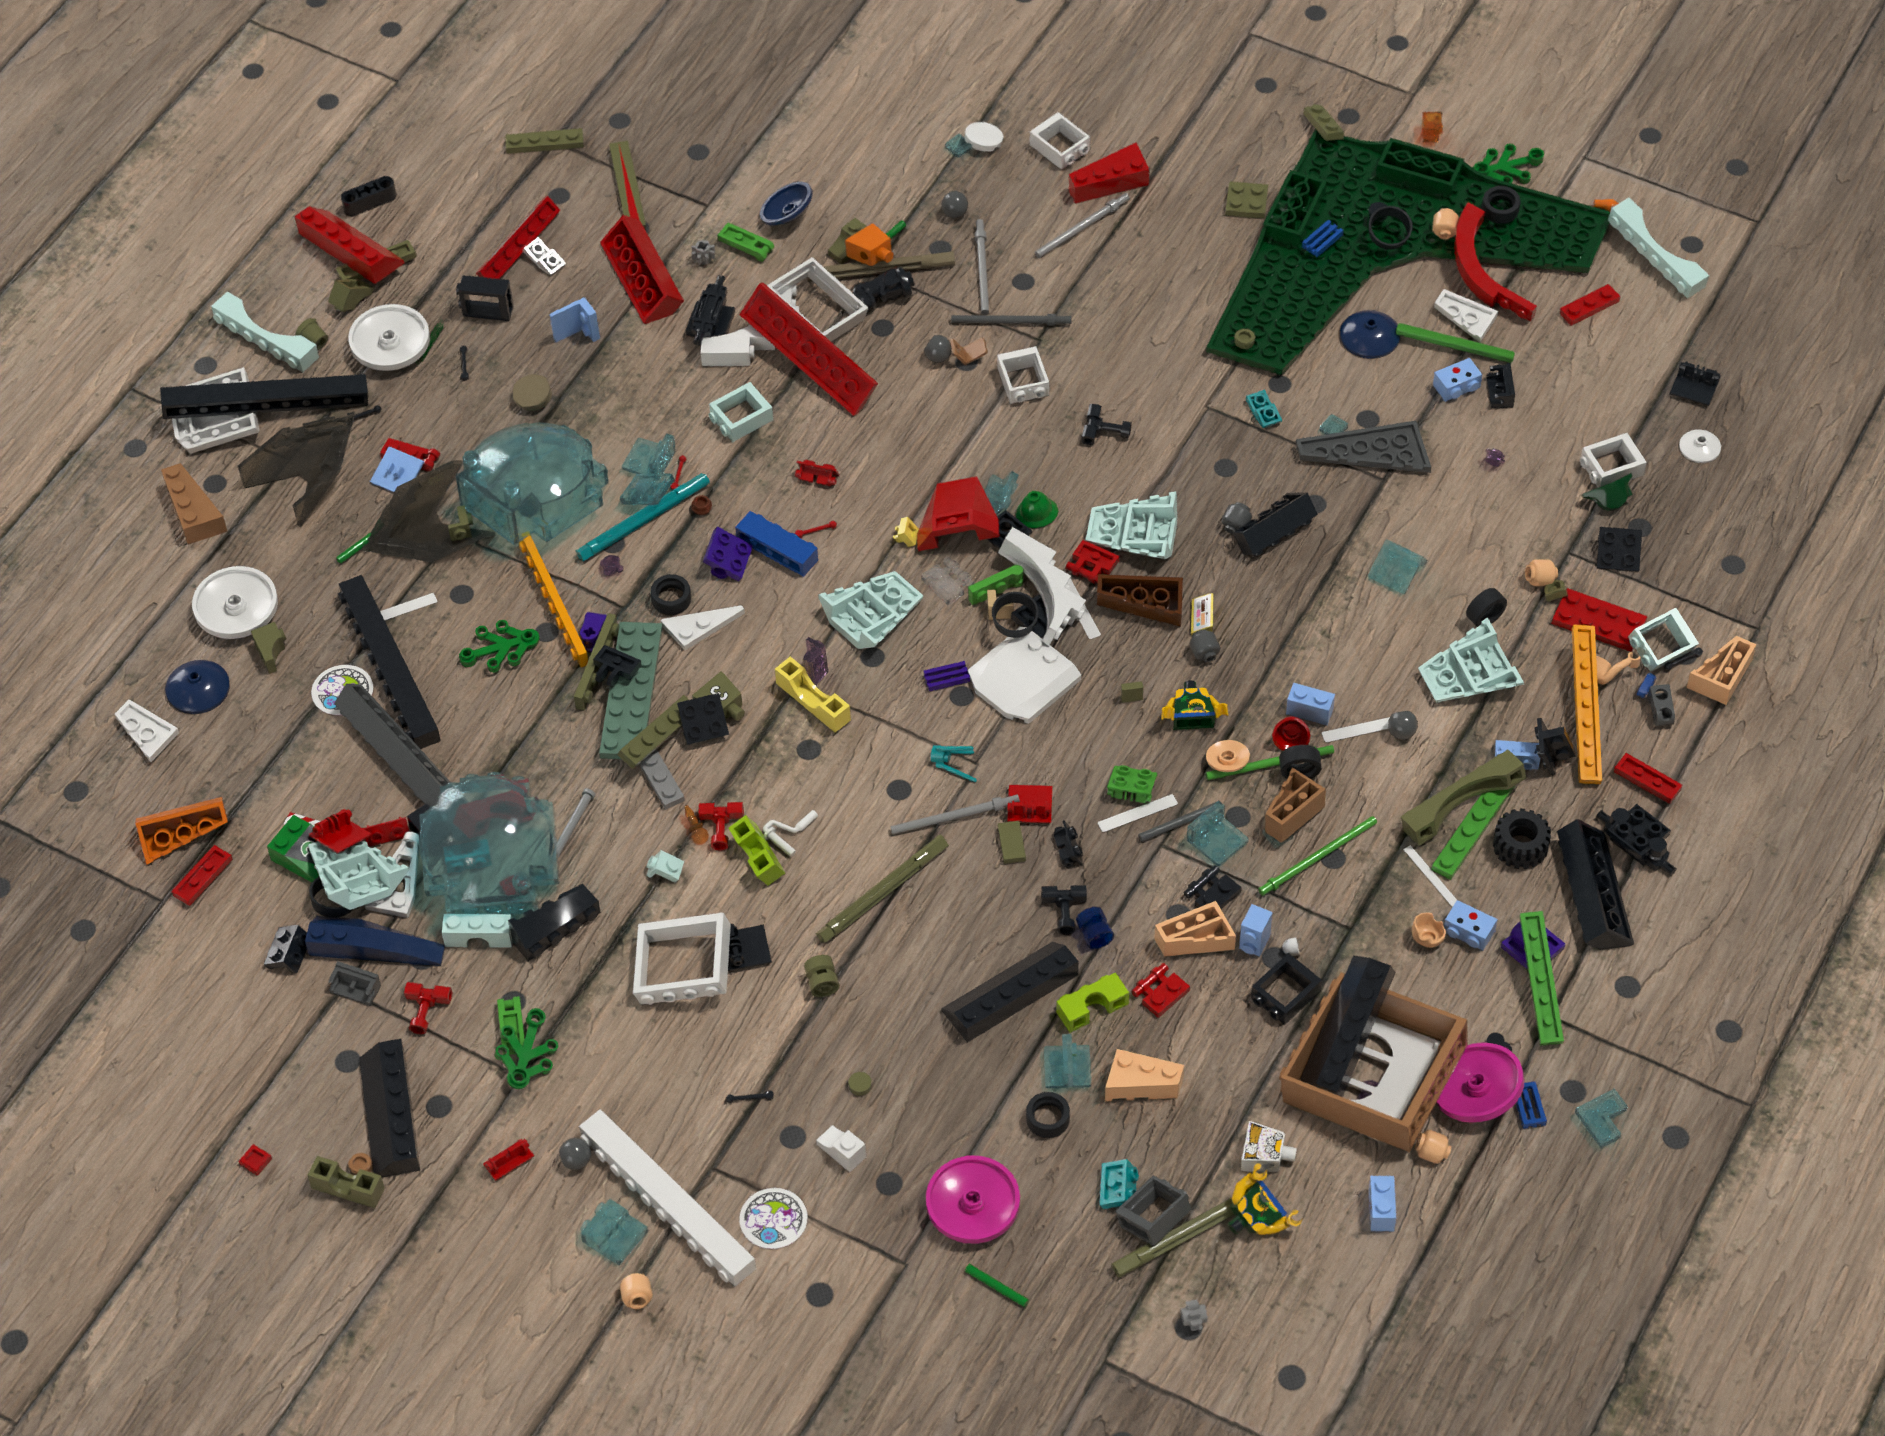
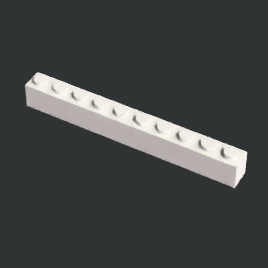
[579,1109,756,1287]

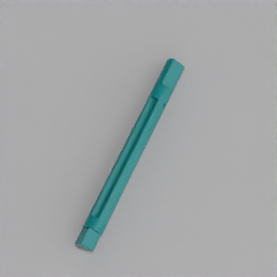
[576,473,710,561]

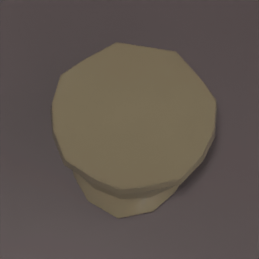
[513,374,552,411]

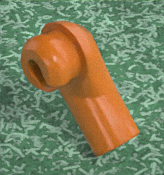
[1593,199,1619,211]

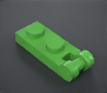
[717,223,775,262]
[968,565,1023,605]
[497,996,525,1055]

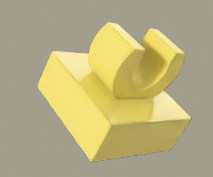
[893,517,919,547]

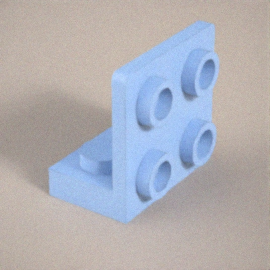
[550,297,600,342]

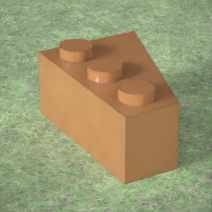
[1265,767,1326,843]

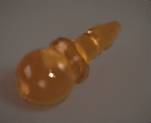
[684,805,709,844]

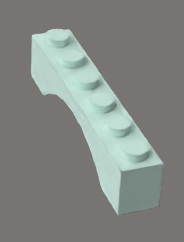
[1608,198,1709,299]
[211,291,319,372]

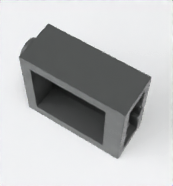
[1115,1175,1192,1246]

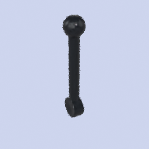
[459,345,469,381]
[341,405,382,425]
[1664,647,1703,671]
[726,1090,774,1103]

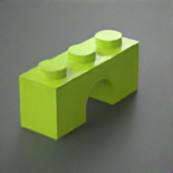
[728,815,785,886]
[1056,972,1129,1033]

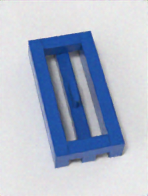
[1302,220,1343,257]
[1516,1081,1547,1129]

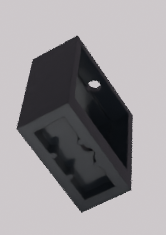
[456,275,514,321]
[1251,953,1322,1025]

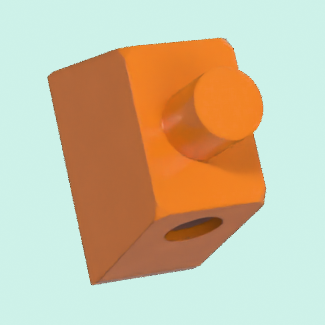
[845,223,894,266]

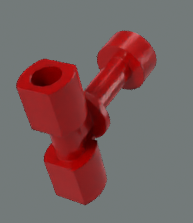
[699,802,744,851]
[404,982,453,1035]

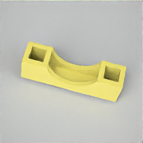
[775,656,851,733]

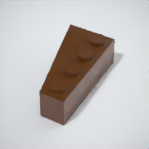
[1097,574,1183,627]

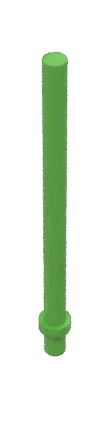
[1258,816,1377,896]

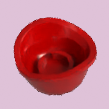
[1272,717,1310,751]

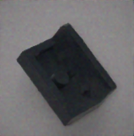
[264,925,307,974]

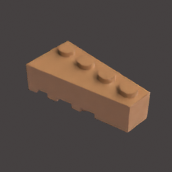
[161,463,228,544]

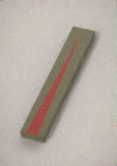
[609,141,646,229]

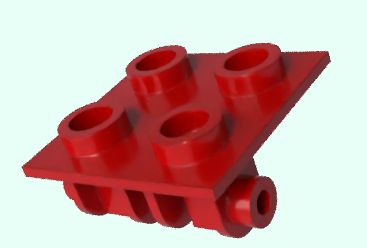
[1007,785,1053,823]
[309,809,372,854]

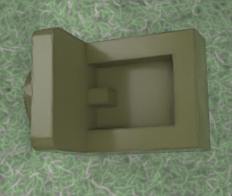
[448,505,473,541]

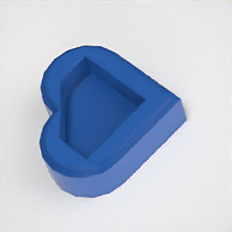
[1636,673,1657,698]

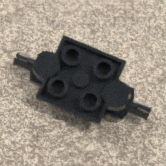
[686,275,735,346]
[1596,804,1677,876]

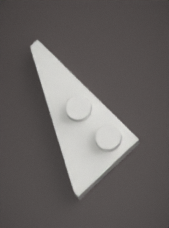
[661,605,745,651]

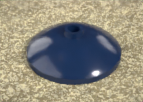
[760,182,813,226]
[1340,310,1401,359]
[165,660,230,714]

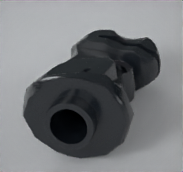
[853,266,915,311]

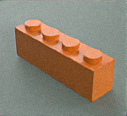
[135,797,228,865]

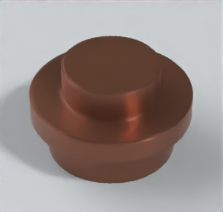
[691,495,712,515]

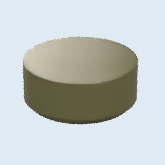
[1235,329,1255,349]
[848,1072,872,1096]

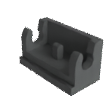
[328,961,381,1006]

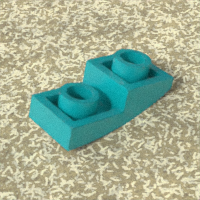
[1245,390,1282,428]

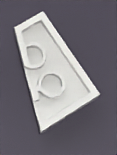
[1434,289,1498,343]
[115,700,179,762]

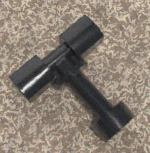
[1082,404,1132,445]
[1041,885,1087,935]

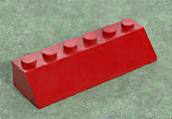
[294,206,405,284]
[600,215,684,324]

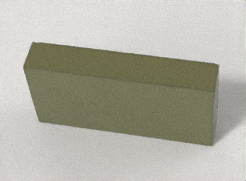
[998,821,1026,864]

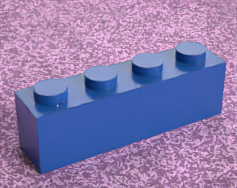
[735,511,818,577]

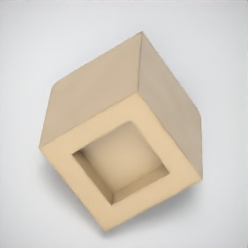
[987,590,1014,620]

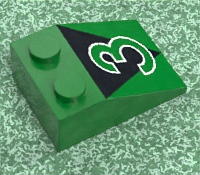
[267,815,319,882]

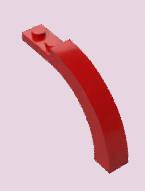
[1454,202,1537,322]

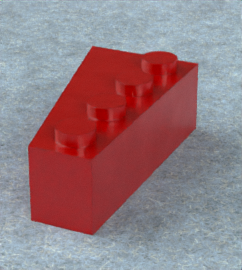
[1069,142,1149,204]

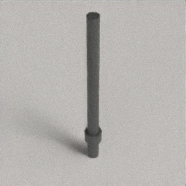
[951,314,1072,326]

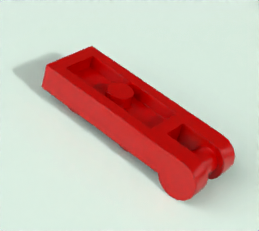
[380,438,440,472]

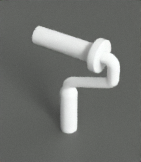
[763,810,818,857]

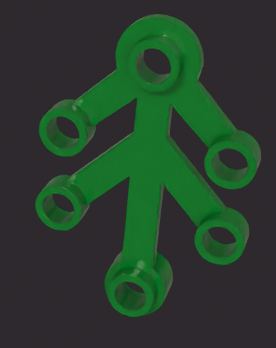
[1472,144,1544,184]
[459,620,540,672]
[494,1008,559,1089]

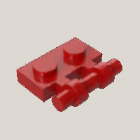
[1065,540,1119,584]
[1131,963,1190,1018]

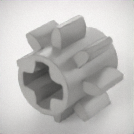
[691,240,715,265]
[1180,1300,1208,1331]

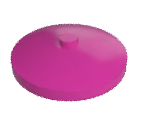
[1436,1043,1525,1122]
[926,1155,1020,1244]

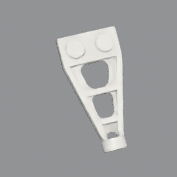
[365,832,422,918]

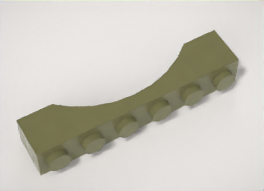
[1401,750,1526,846]

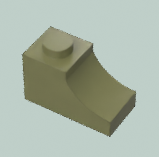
[828,218,867,264]
[328,279,374,312]
[251,622,286,674]

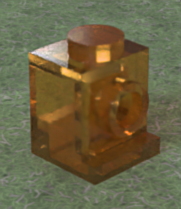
[1421,112,1443,142]

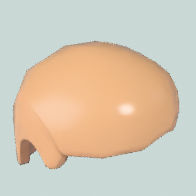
[1411,913,1446,948]

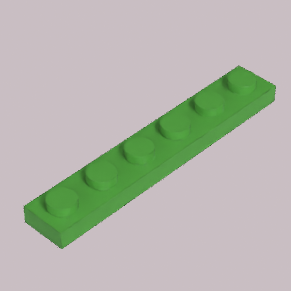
[1432,786,1515,880]
[1519,911,1564,1046]

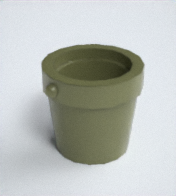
[295,318,328,350]

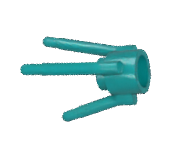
[931,745,977,782]

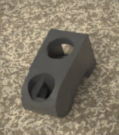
[1647,684,1675,726]

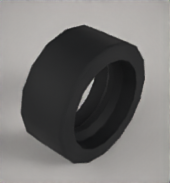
[1481,186,1521,224]
[651,574,691,615]
[1466,588,1507,627]
[1279,745,1322,779]
[1026,1092,1070,1138]

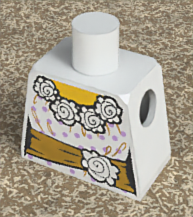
[1241,1121,1297,1172]

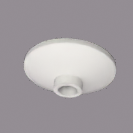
[1679,430,1721,463]

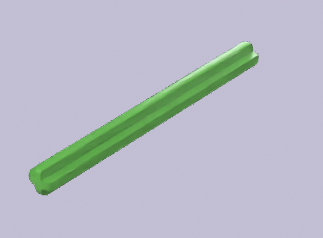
[1396,323,1515,363]

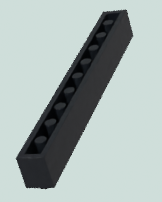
[160,374,368,419]
[337,575,441,749]

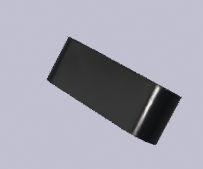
[341,176,397,217]

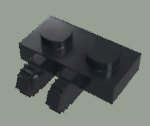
[593,645,642,687]

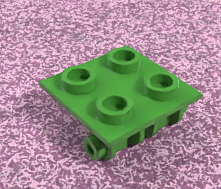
[1107,765,1157,804]

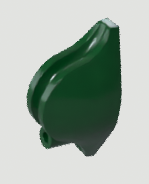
[1581,473,1633,511]

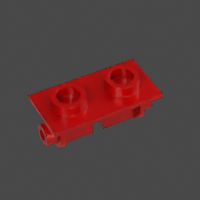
[795,460,840,487]
[363,817,409,847]
[483,1139,534,1181]

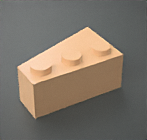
[1687,636,1756,705]
[1154,901,1236,957]
[1105,1049,1184,1101]

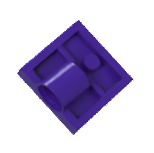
[703,526,753,582]
[1501,922,1565,970]

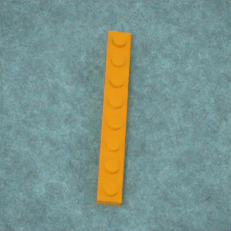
[518,530,588,668]
[1572,625,1602,784]

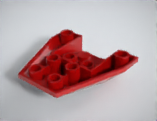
[917,476,999,551]

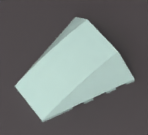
[1086,491,1177,559]
[818,571,923,649]
[1418,617,1524,703]
[308,840,409,910]

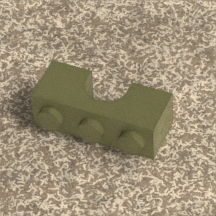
[307,1156,385,1208]

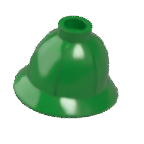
[1016,491,1058,528]

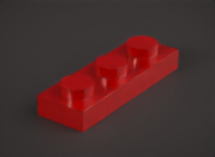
[1559,284,1621,326]
[1614,753,1683,804]
[171,845,233,906]

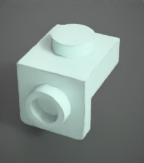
[647,850,684,883]

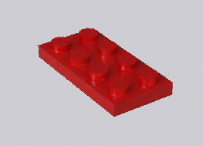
[1551,588,1647,652]

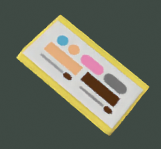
[1191,593,1213,635]

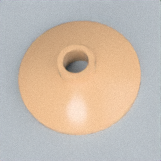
[1206,740,1250,772]

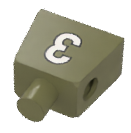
[692,671,745,721]

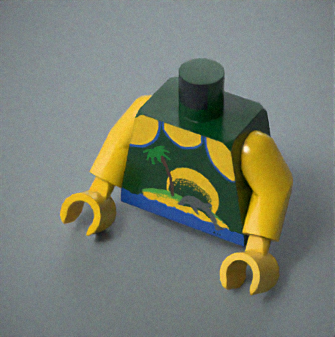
[1161,680,1229,730]
[1227,1164,1303,1235]

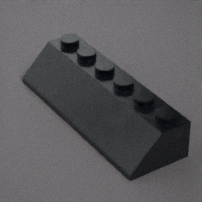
[1557,819,1634,950]
[941,942,1079,1043]
[1300,956,1396,1097]
[359,1039,421,1177]

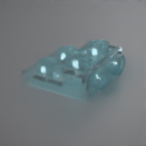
[580,1199,648,1266]

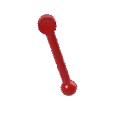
[671,455,687,490]
[795,521,837,538]

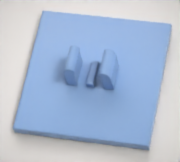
[370,447,424,497]

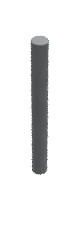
[1138,802,1220,842]

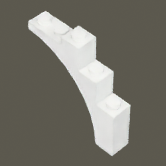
[701,284,803,366]
[998,527,1086,645]

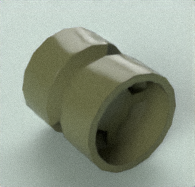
[804,955,840,997]

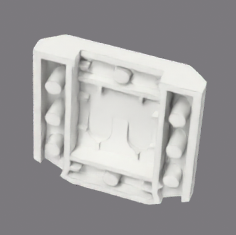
[172,367,259,454]
[968,627,1081,724]

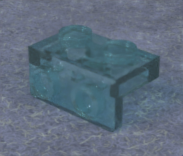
[984,471,1019,515]

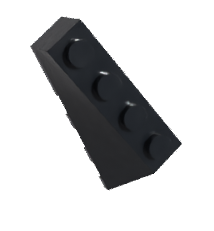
[1233,493,1318,557]
[508,884,601,961]

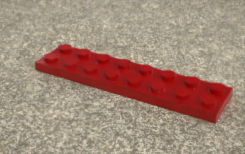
[739,283,879,416]

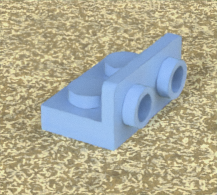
[1495,740,1540,770]

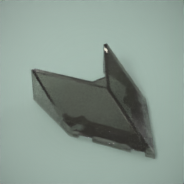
[238,412,355,527]
[360,460,496,562]

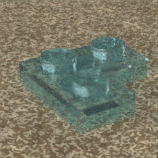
[1575,1088,1628,1148]

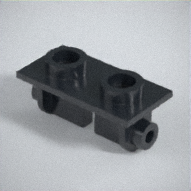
[1053,820,1083,868]

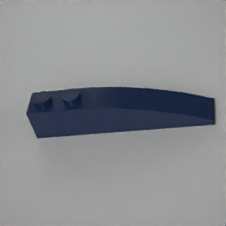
[305,916,445,966]

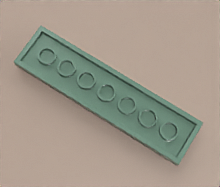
[599,622,663,759]

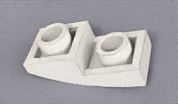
[523,237,566,276]

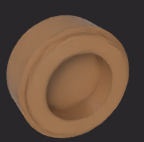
[348,1153,372,1175]

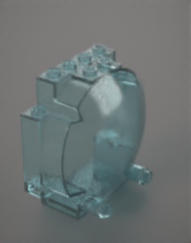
[455,423,608,545]
[419,772,560,915]

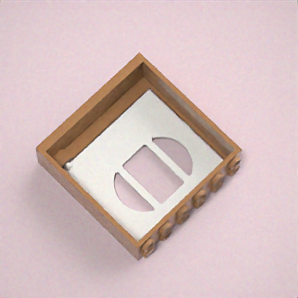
[1279,972,1468,1152]

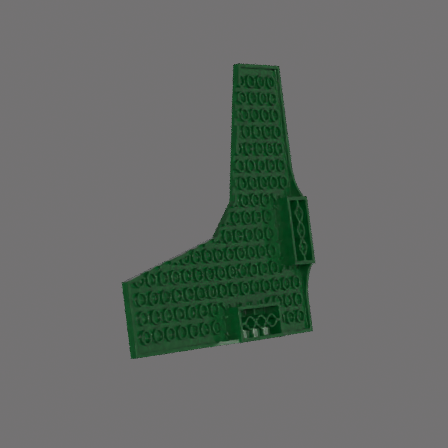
[1206,128,1610,375]

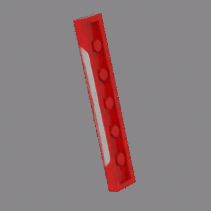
[476,196,560,279]

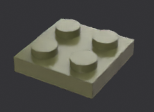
[1225,181,1268,219]

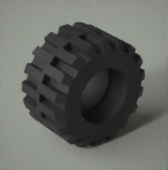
[1493,808,1551,869]

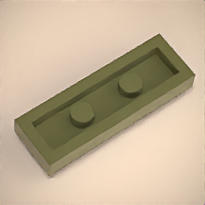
[1303,104,1344,141]

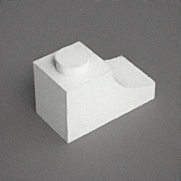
[816,1125,866,1172]

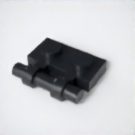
[1183,865,1242,909]

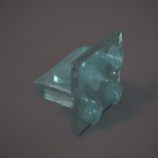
[1044,1034,1091,1088]

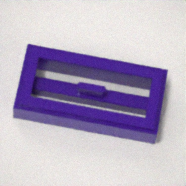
[923,661,970,692]

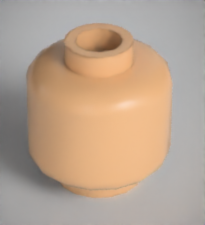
[1433,208,1459,239]
[1525,559,1558,587]
[1415,1130,1451,1164]
[620,1273,653,1309]

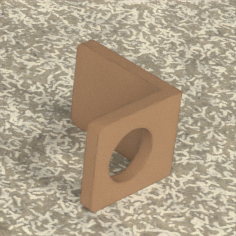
[950,337,988,365]

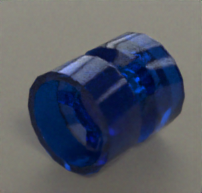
[1076,906,1114,949]

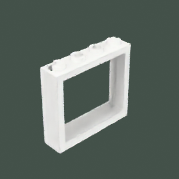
[767,257,868,341]
[633,913,731,1005]

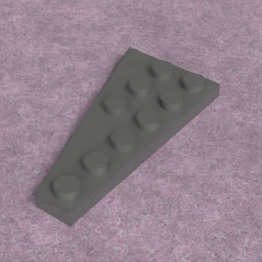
[1296,421,1432,473]

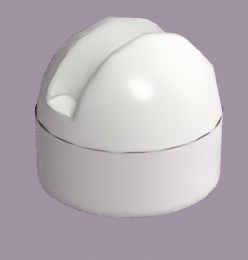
[1283,938,1299,956]

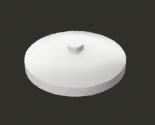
[349,304,430,371]
[192,566,278,639]

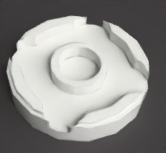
[964,122,1003,152]

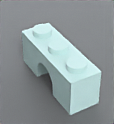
[442,914,512,948]

